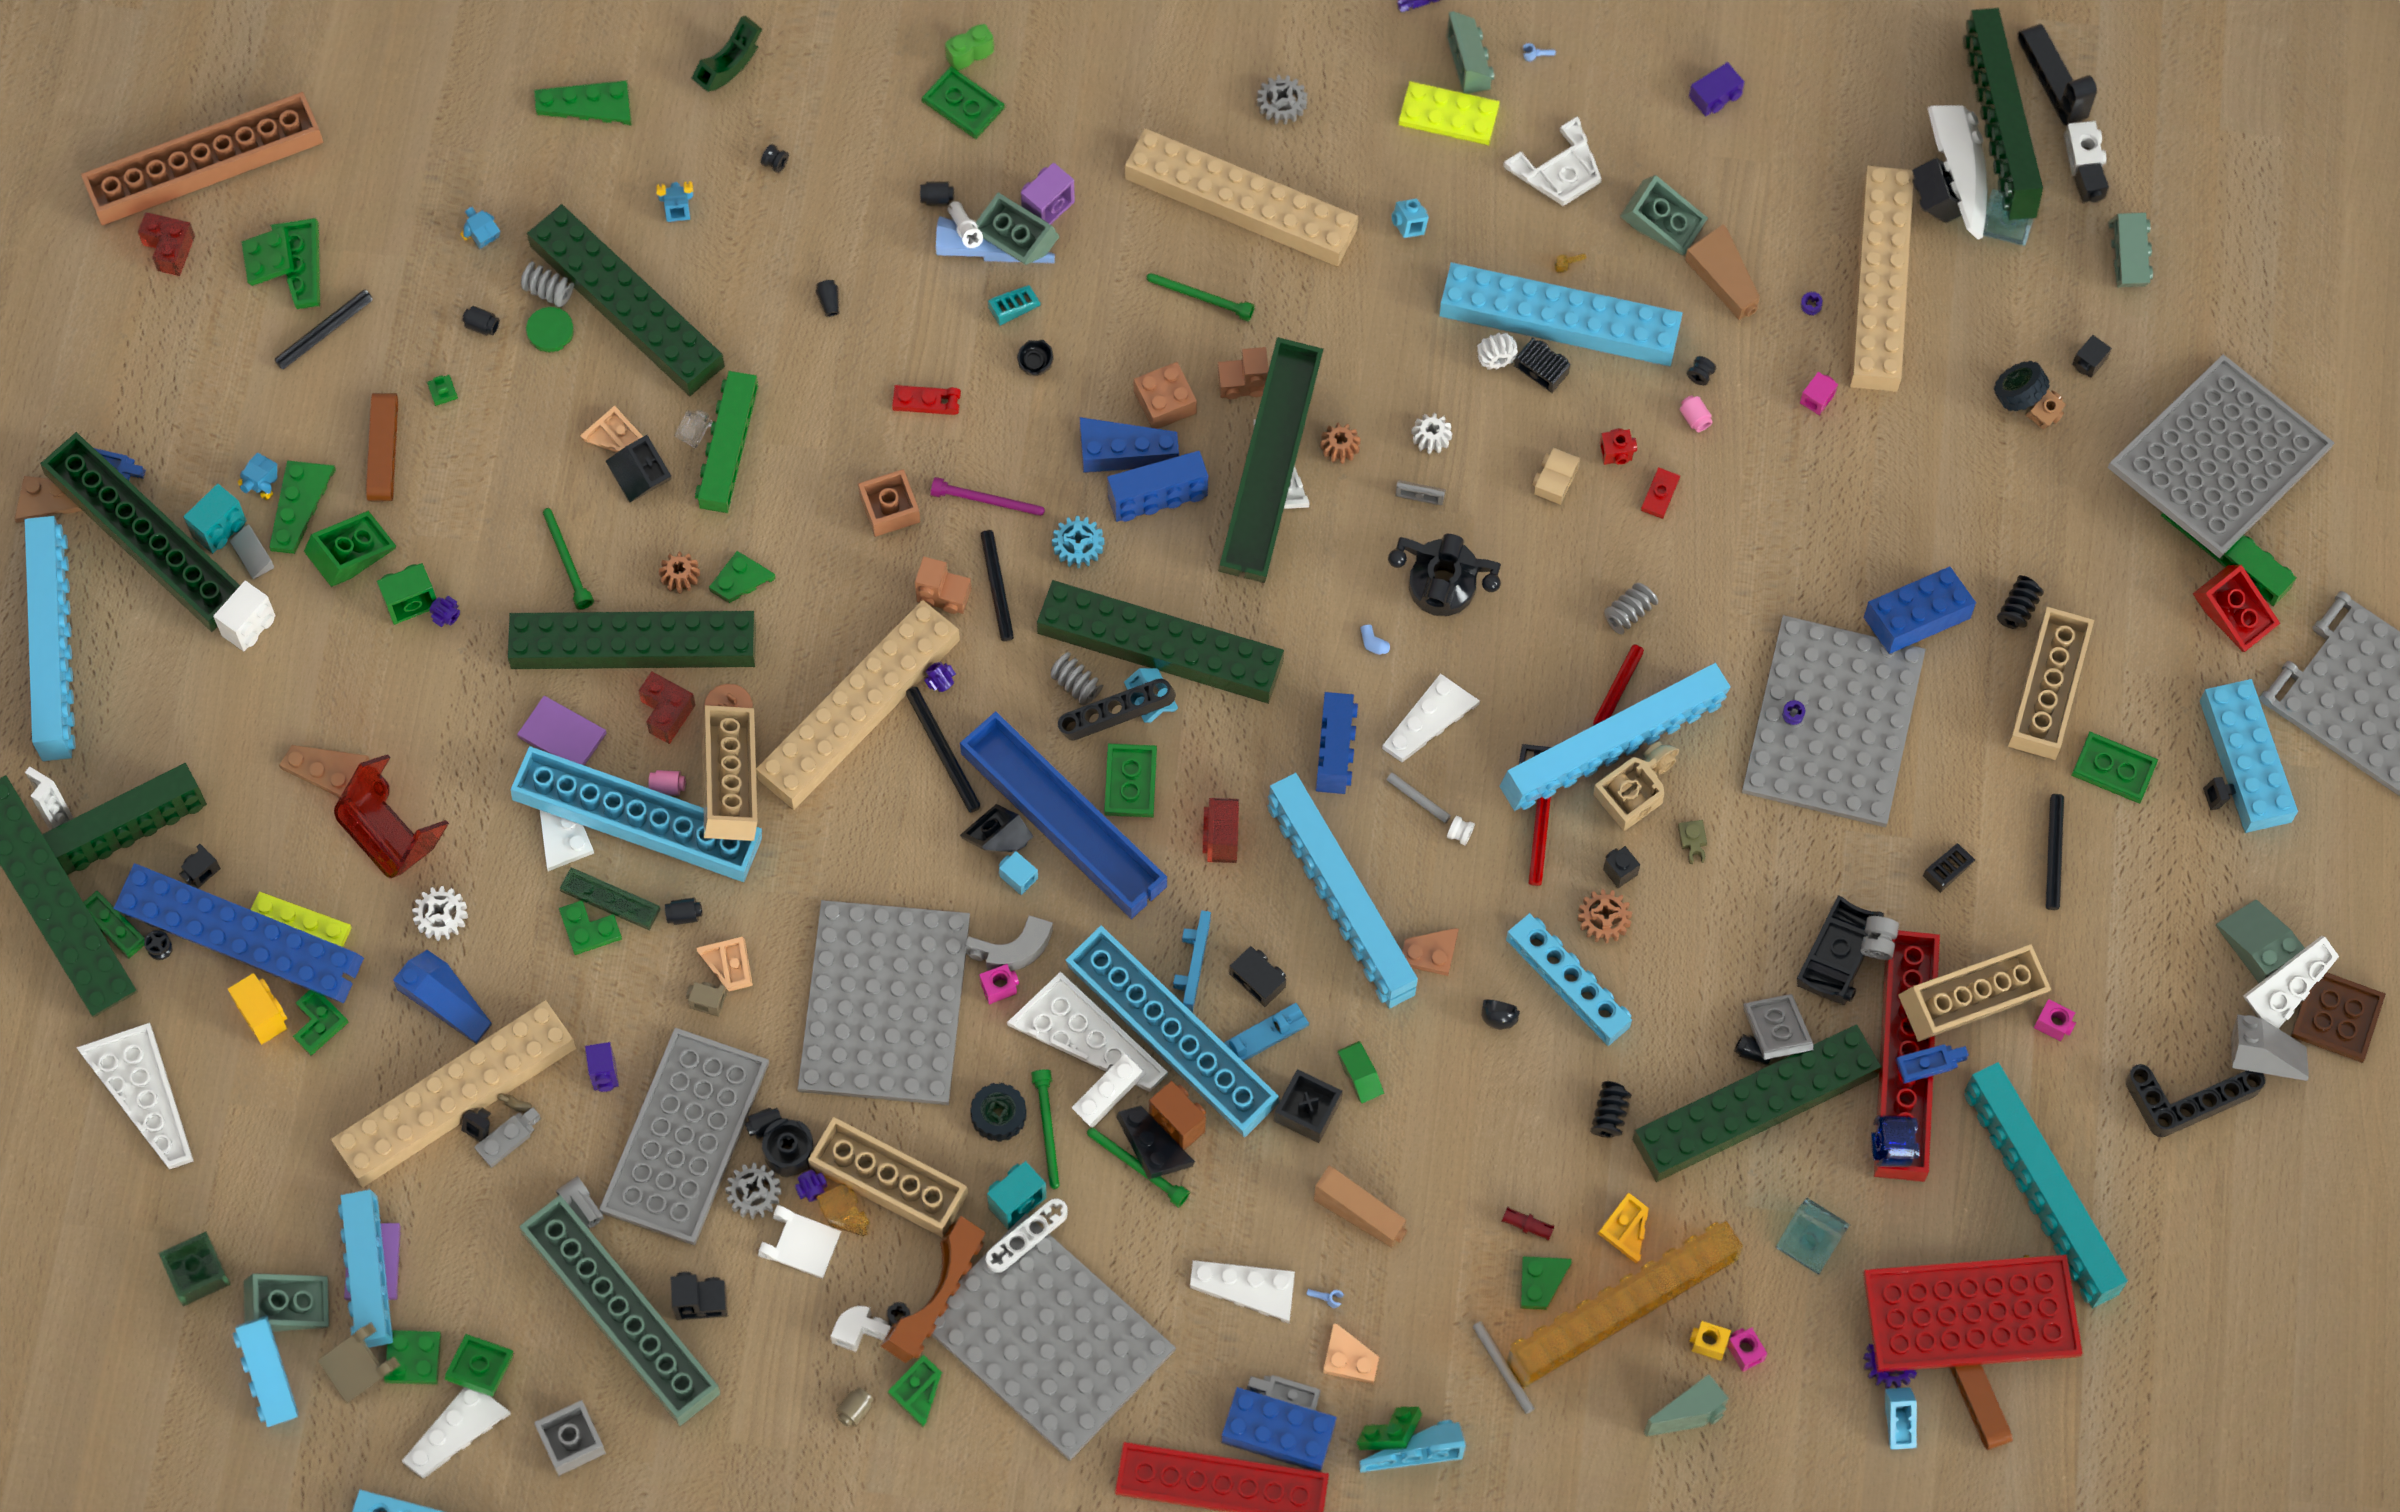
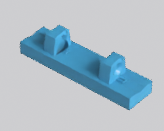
[1173,910,1211,1013]
[1224,1003,1309,1062]

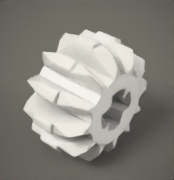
[1477,333,1518,370]
[1412,413,1452,454]

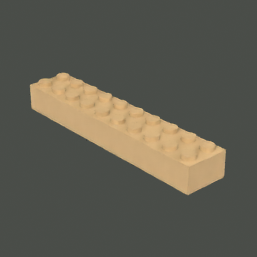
[1125,128,1358,267]
[1850,166,1914,392]
[756,600,960,810]
[331,1000,576,1188]

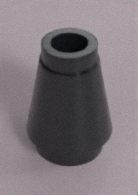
[815,280,839,317]
[1734,1034,1771,1066]

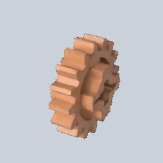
[1578,889,1632,944]

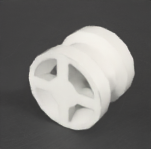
[1447,815,1475,845]

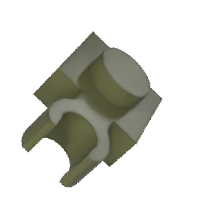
[1678,820,1707,864]

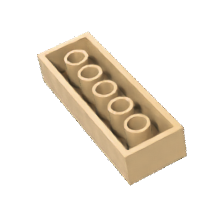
[2008,607,2094,760]
[702,705,758,841]
[1898,944,2051,1041]
[808,1117,968,1238]

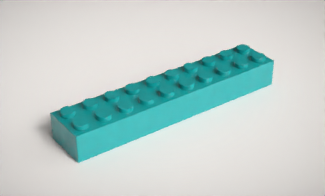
[1964,1062,2128,1308]

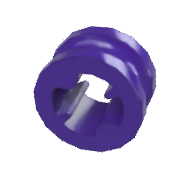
[1801,292,1823,315]
[1782,700,1806,725]

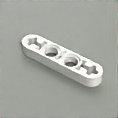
[986,1199,1068,1273]

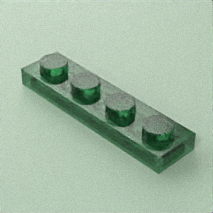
[560,867,661,931]

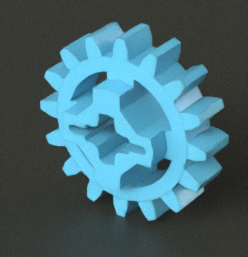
[1052,516,1104,568]

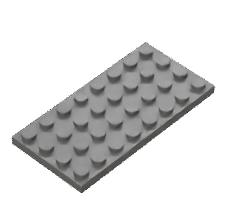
[599,1028,769,1246]

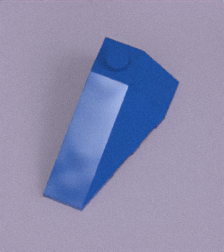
[393,950,492,1044]

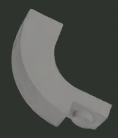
[965,915,1053,972]

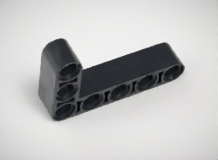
[2018,24,2097,126]
[2126,1064,2266,1137]

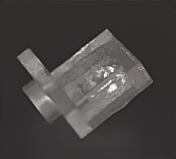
[674,409,713,448]

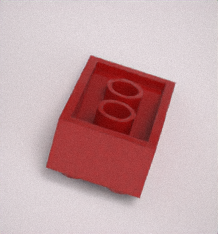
[2193,565,2280,652]

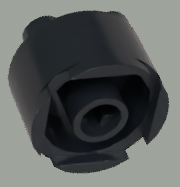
[762,1119,814,1177]

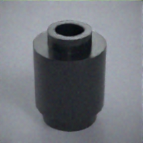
[920,182,954,205]
[462,306,500,336]
[665,897,703,925]
[745,1107,782,1140]

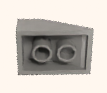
[2231,1014,2309,1081]

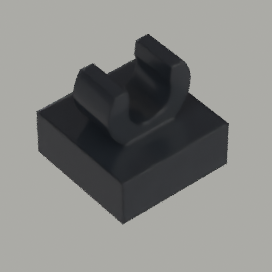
[2203,777,2236,810]
[461,1108,491,1142]

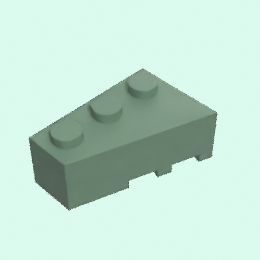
[2108,213,2153,288]

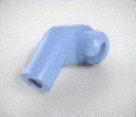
[1360,625,1390,655]

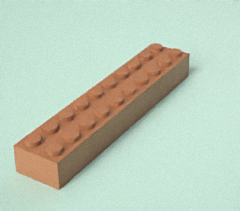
[81,92,323,226]

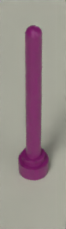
[930,477,1045,516]

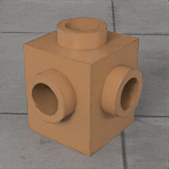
[2025,390,2066,429]

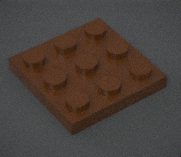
[2290,972,2386,1063]

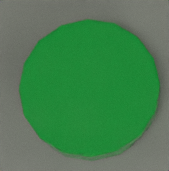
[526,306,574,353]

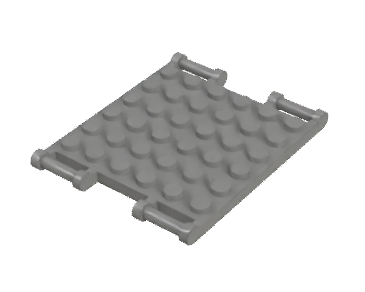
[2259,591,2400,796]

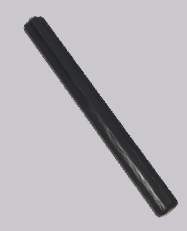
[906,686,980,813]

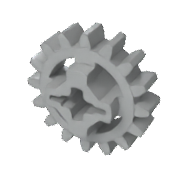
[1257,75,1307,124]
[725,1163,782,1219]

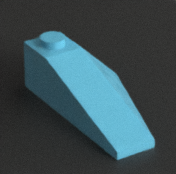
[1359,1420,1465,1472]

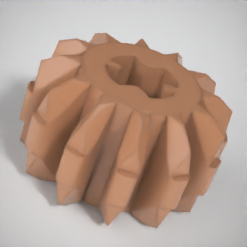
[1320,422,1361,464]
[659,551,700,594]

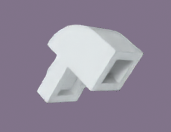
[831,1306,890,1352]

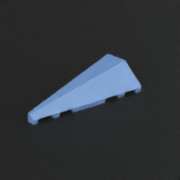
[936,216,1055,263]

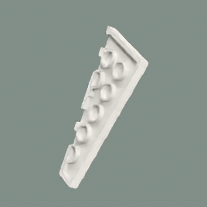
[1007,972,1168,1092]
[77,1023,194,1170]

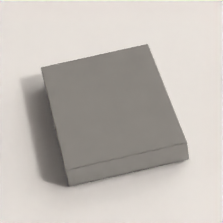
[1744,994,1813,1060]

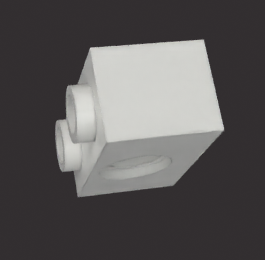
[2064,121,2106,176]

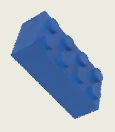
[1107,450,1208,522]
[1863,566,1976,654]
[1221,1387,1336,1472]

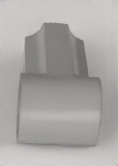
[556,1176,604,1229]

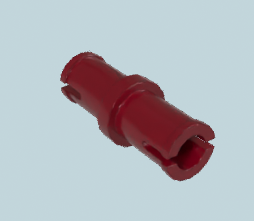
[1501,1206,1555,1241]

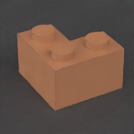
[1218,347,1269,399]
[915,556,972,614]

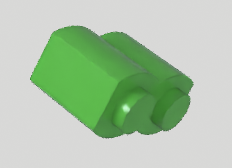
[945,24,994,71]

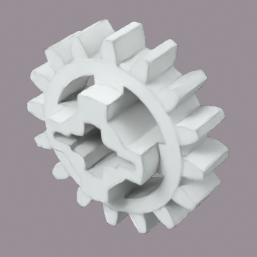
[412,886,468,941]

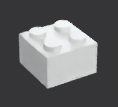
[213,581,275,651]

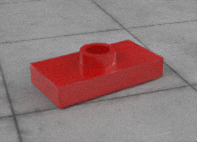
[1641,467,1681,519]

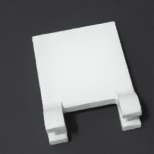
[758,1205,841,1279]

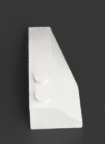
[1928,106,1987,240]

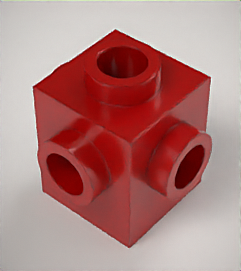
[1600,428,1637,465]

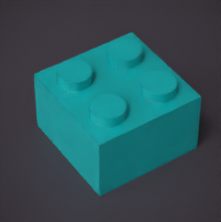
[183,484,247,554]
[987,1161,1047,1230]

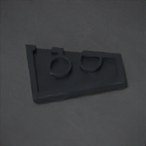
[1116,1105,1195,1180]

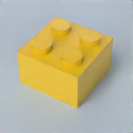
[228,973,287,1045]

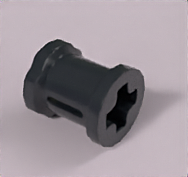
[887,1302,910,1327]

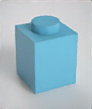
[999,851,1038,895]

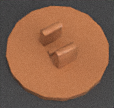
[704,684,753,708]

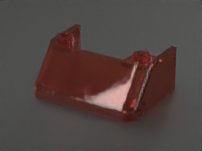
[334,754,449,878]

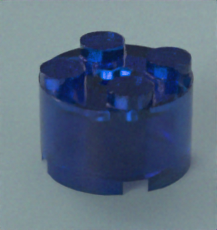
[1871,1115,1920,1167]

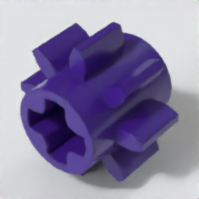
[429,596,460,627]
[924,662,956,692]
[795,1170,828,1202]

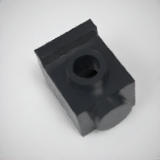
[179,844,221,888]

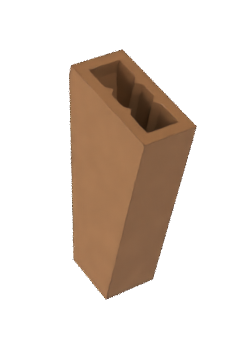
[1685,224,1760,320]
[1314,1165,1408,1248]

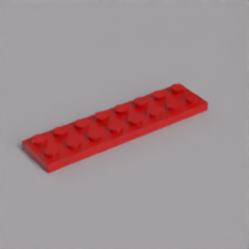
[1115,1442,1329,1512]

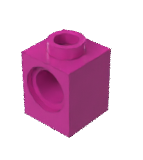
[1800,372,1838,416]
[979,964,1019,1004]
[2034,999,2076,1041]
[1727,1327,1767,1372]

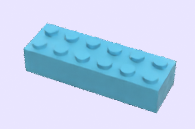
[2199,679,2298,833]

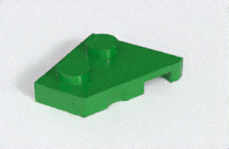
[709,551,776,603]
[1521,1256,1572,1310]
[887,1354,942,1427]

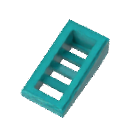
[988,285,1041,326]

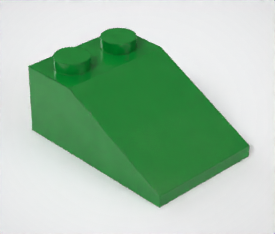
[304,510,396,587]

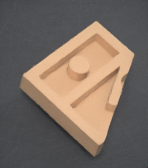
[580,406,643,453]
[697,936,753,992]
[1323,1324,1379,1384]

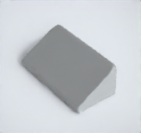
[1396,480,1446,505]
[230,524,274,579]

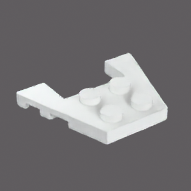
[1504,117,1601,206]

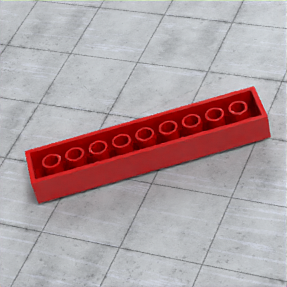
[1874,930,1940,1182]

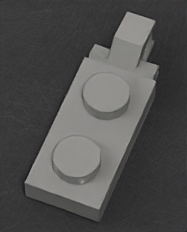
[474,1108,541,1167]
[1247,1375,1321,1410]

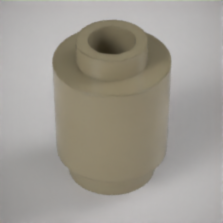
[836,1387,873,1427]

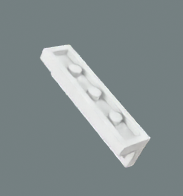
[25,766,74,830]

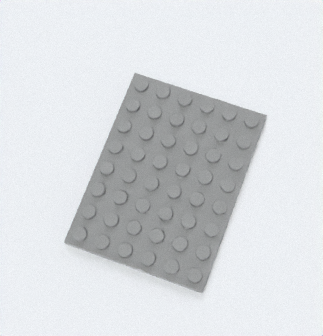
[2107,354,2334,558]
[1742,615,1926,828]
[798,900,970,1105]
[932,1213,1176,1461]

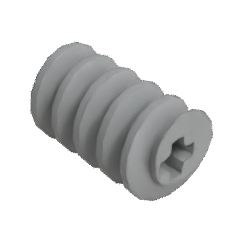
[521,261,574,307]
[1604,583,1658,634]
[1051,652,1103,705]

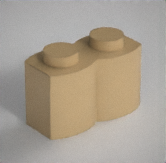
[1532,448,1580,505]

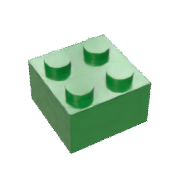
[377,563,437,625]

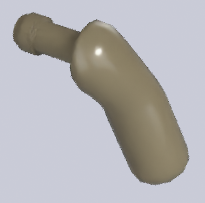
[497,1094,532,1112]

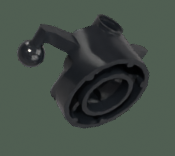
[1388,534,1501,616]

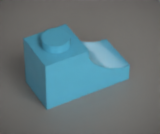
[1885,1387,1916,1449]

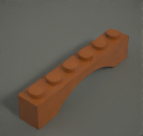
[880,1216,986,1363]

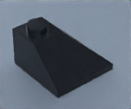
[960,804,1033,852]

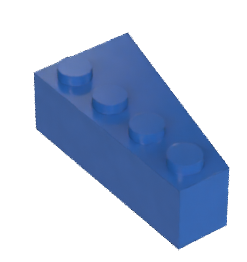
[1080,417,1179,473]
[1316,692,1358,794]

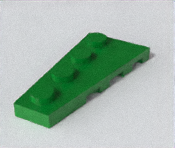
[534,80,632,125]
[271,218,320,309]
[269,460,336,554]

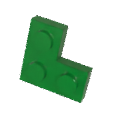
[559,900,622,955]
[293,990,349,1056]
[1356,1406,1422,1450]

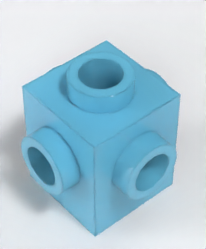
[1392,199,1429,238]

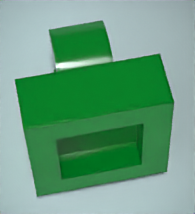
[427,374,458,406]

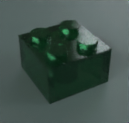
[158,1232,231,1306]

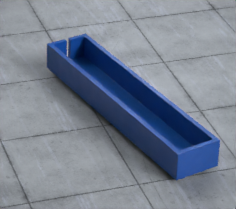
[960,711,1167,919]
[113,863,364,1004]

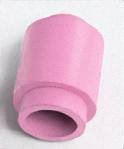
[1679,396,1713,432]
[649,770,686,796]

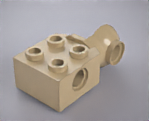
[1593,741,1679,831]

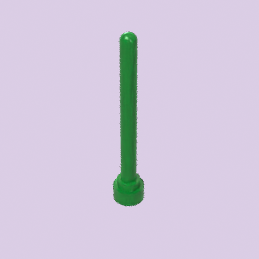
[1146,273,1255,322]
[543,508,594,610]
[1031,1069,1060,1189]
[1087,1128,1190,1208]

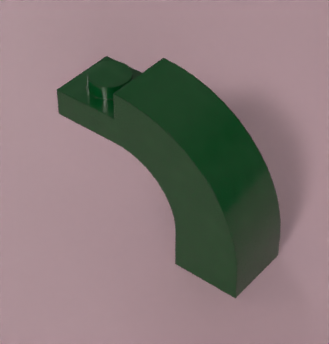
[691,16,763,92]

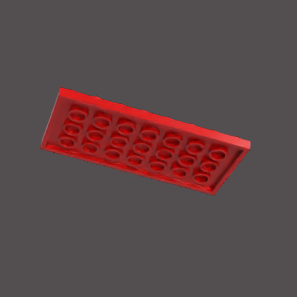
[1863,1255,2083,1372]

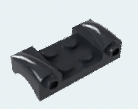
[1797,895,1884,1005]

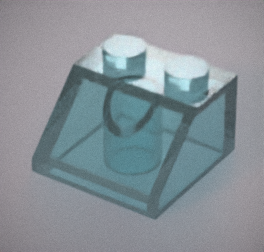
[1983,189,2035,247]
[1775,1198,1850,1275]

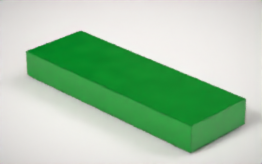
[84,890,145,959]

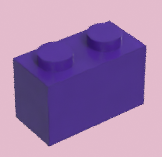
[1689,62,1745,117]
[585,1042,619,1092]

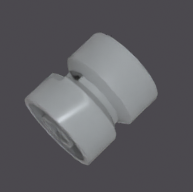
[1860,916,1899,960]

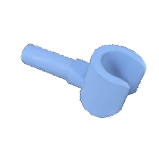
[1523,43,1555,61]
[1307,1289,1344,1308]

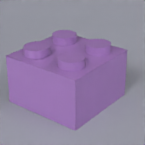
[1021,162,1075,224]

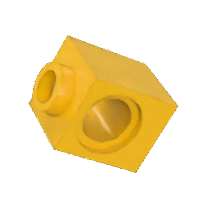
[1689,1321,1731,1361]

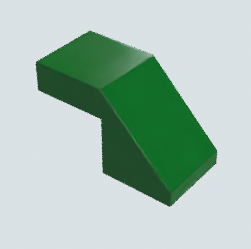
[1337,1041,1385,1103]

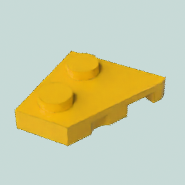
[1597,1192,1649,1263]

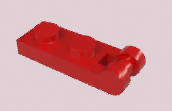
[892,385,961,415]

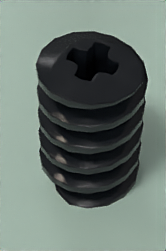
[1997,575,2044,629]
[1590,1081,1632,1138]

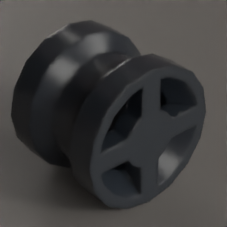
[761,144,789,173]
[1687,356,1716,386]
[144,930,173,960]

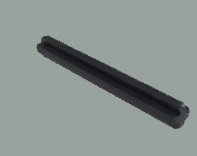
[274,290,373,369]
[981,530,1014,641]
[2046,794,2064,910]

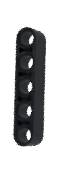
[1058,678,1176,740]

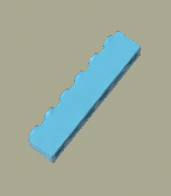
[338,1189,393,1347]

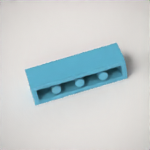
[233,1316,299,1427]

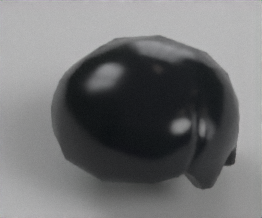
[1017,339,1054,376]
[1482,999,1520,1030]

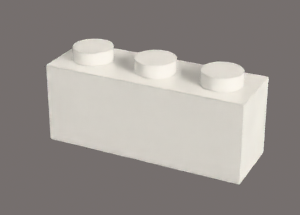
[1072,1054,1146,1127]

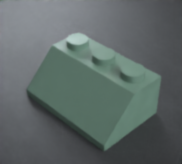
[1446,11,1494,94]
[976,192,1060,265]

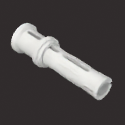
[948,201,983,248]

